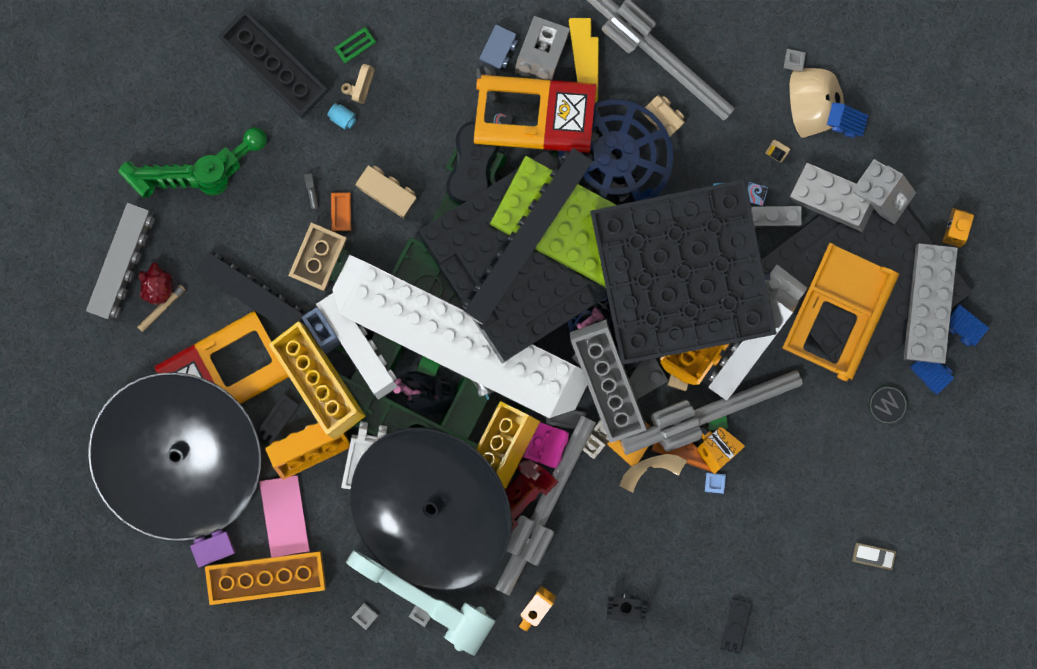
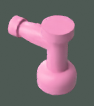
[576,307,605,329]
[393,378,422,400]

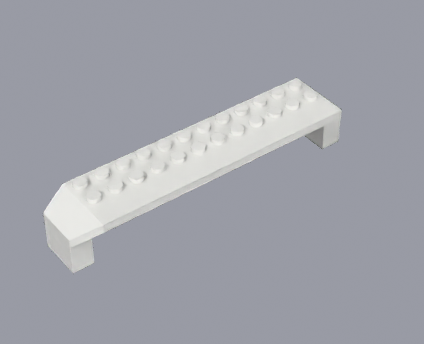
[332,255,588,418]

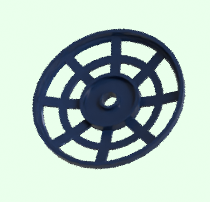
[558,99,673,201]

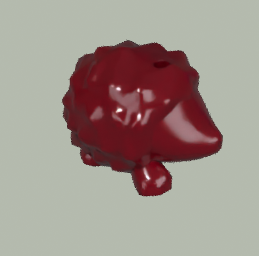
[139,262,173,305]

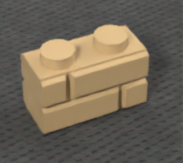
[641,95,685,137]

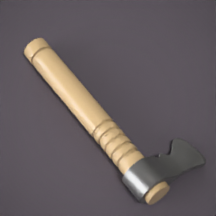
[137,276,186,332]

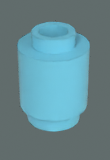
[327,103,357,130]

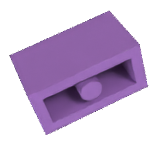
[190,529,236,568]

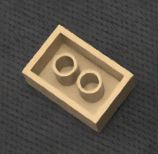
[355,165,418,219]
[288,223,348,292]

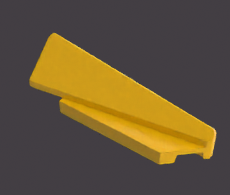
[569,18,599,109]

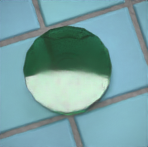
[330,247,351,284]

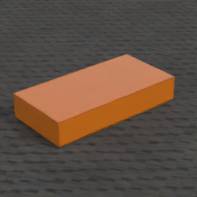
[331,193,351,231]

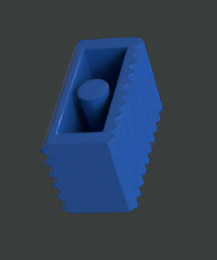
[827,103,869,139]
[949,304,989,347]
[909,361,954,395]

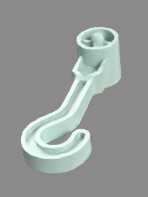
[346,550,496,656]

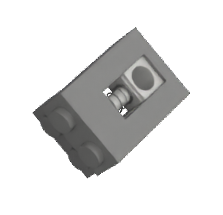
[515,16,570,80]
[852,159,916,224]

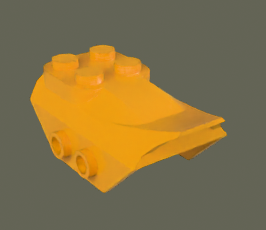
[660,344,729,385]

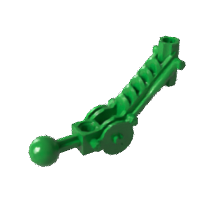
[118,127,267,199]

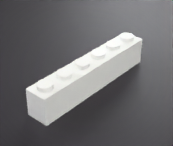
[316,293,398,400]

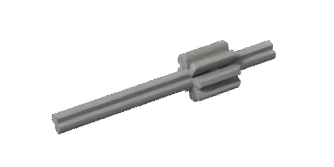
[587,0,735,121]
[620,370,803,455]
[495,416,596,596]

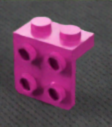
[522,422,569,468]

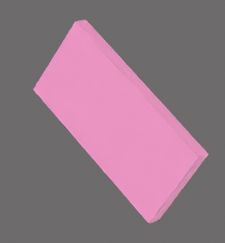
[259,475,310,557]

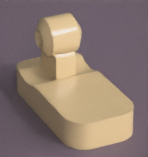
[341,64,375,104]

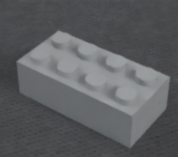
[790,163,874,232]

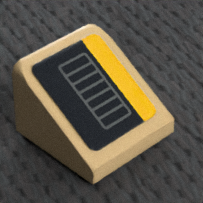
[766,140,790,162]

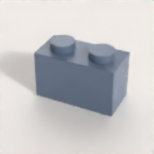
[479,25,518,71]
[301,307,341,354]

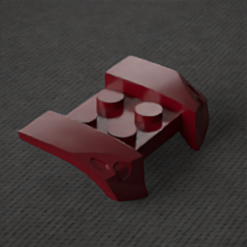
[506,459,559,532]

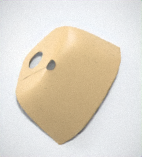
[789,68,844,138]
[620,454,687,493]

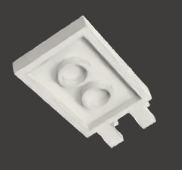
[341,421,387,490]

